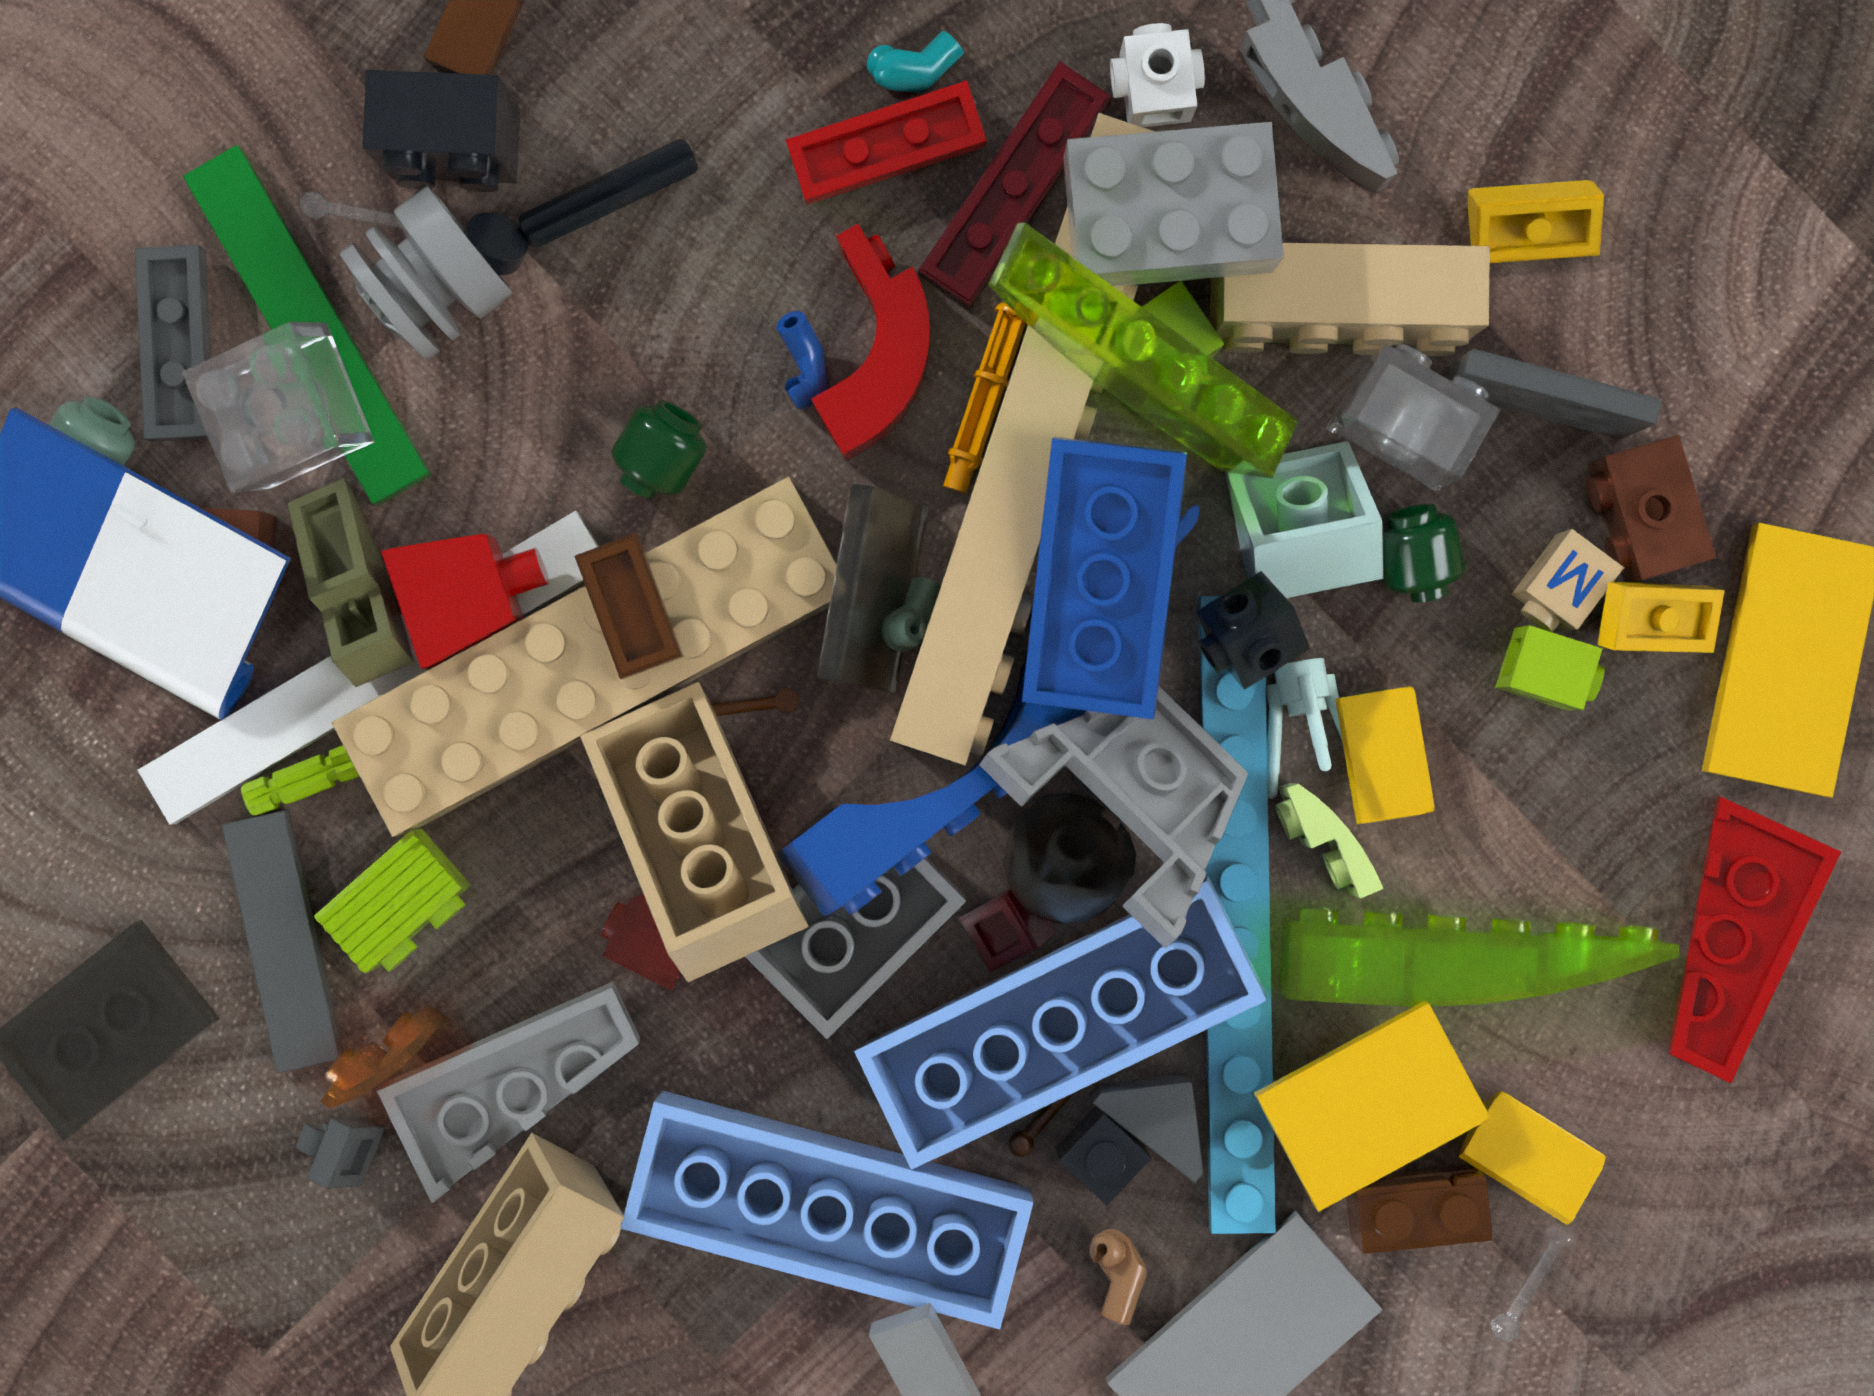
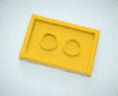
[1254,1001,1491,1212]

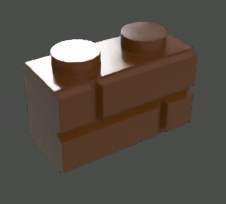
[1346,1164,1493,1254]

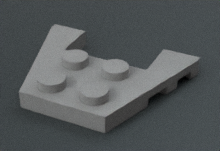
[979,686,1248,949]

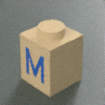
[1511,529,1624,633]

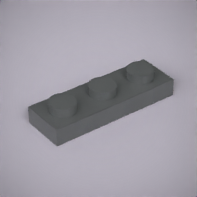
[135,245,215,442]

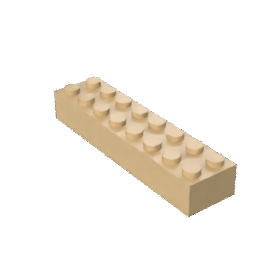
[331,476,853,837]

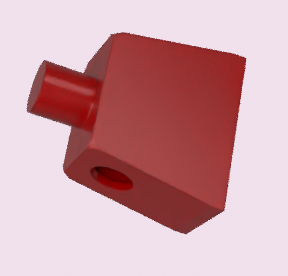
[381,534,549,670]

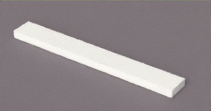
[138,511,599,825]

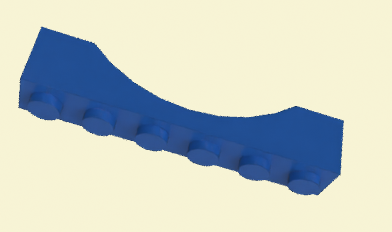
[777,664,1086,917]

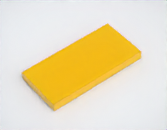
[1701,523,1874,798]

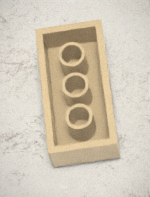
[1210,243,1490,356]
[580,682,809,982]
[390,1133,625,1396]

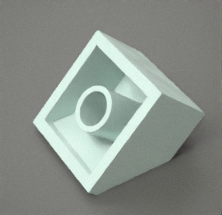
[1225,441,1383,598]

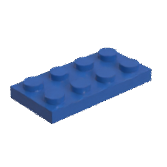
[1022,437,1188,720]

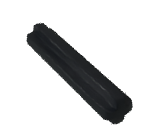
[519,139,698,247]

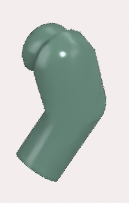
[881,577,941,652]

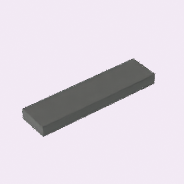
[222,810,345,1074]

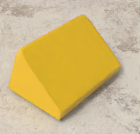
[1467,180,1604,263]
[1335,686,1435,824]
[1458,1091,1606,1225]

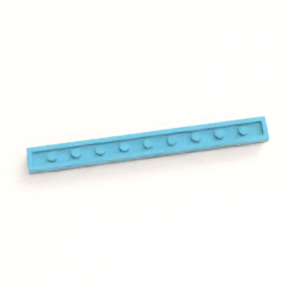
[1198,596,1276,1234]

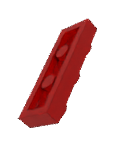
[785,81,987,205]

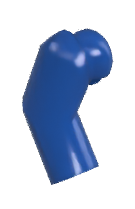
[776,311,830,410]

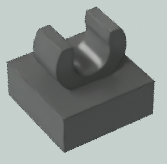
[296,1117,385,1189]

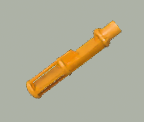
[943,302,1031,494]

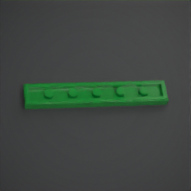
[183,144,432,507]

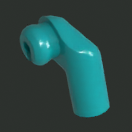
[866,30,964,94]

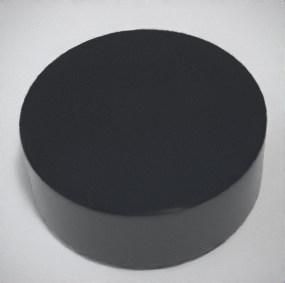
[464,212,529,275]

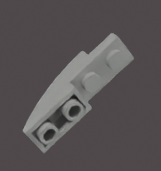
[1239,0,1399,193]

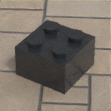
[362,70,520,192]

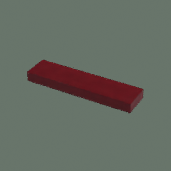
[918,61,1112,309]

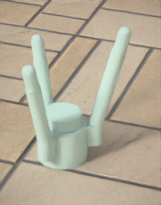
[1266,658,1342,799]

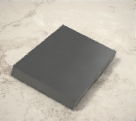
[1438,349,1662,439]

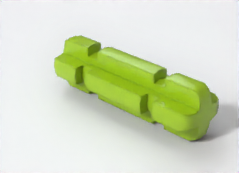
[241,745,359,816]

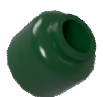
[611,400,707,499]
[1382,504,1466,603]

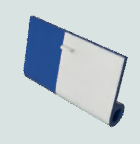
[0,407,291,719]

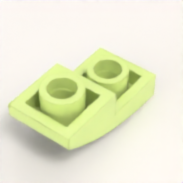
[1275,783,1384,898]

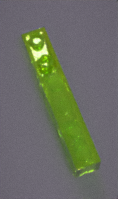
[988,223,1298,478]
[1278,907,1679,1007]

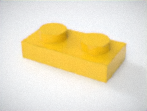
[1597,582,1725,653]

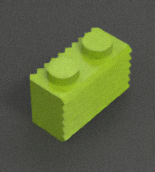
[314,828,471,974]

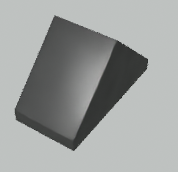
[1089,1073,1203,1183]

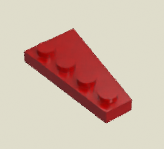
[1667,796,1841,1083]

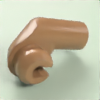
[1089,1228,1147,1325]

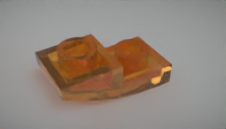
[320,1005,450,1109]

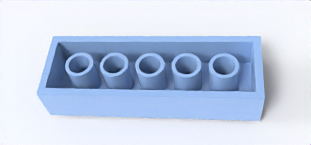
[854,876,1267,1170]
[621,1091,1034,1329]

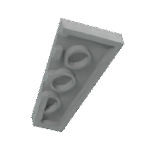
[377,981,640,1203]

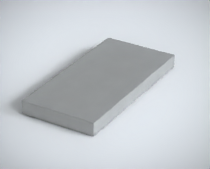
[1105,1210,1383,1396]

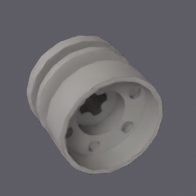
[340,184,513,361]

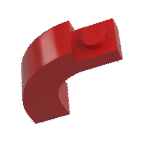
[811,223,930,462]

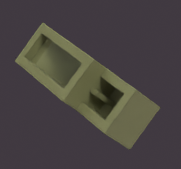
[287,478,414,687]

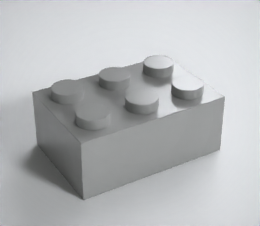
[1063,122,1284,290]
[745,857,966,1039]

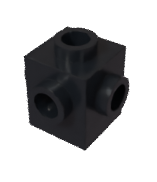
[1196,571,1310,690]

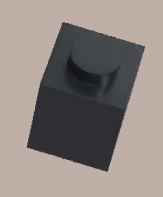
[1056,1106,1151,1206]

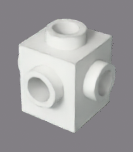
[1110,23,1205,127]

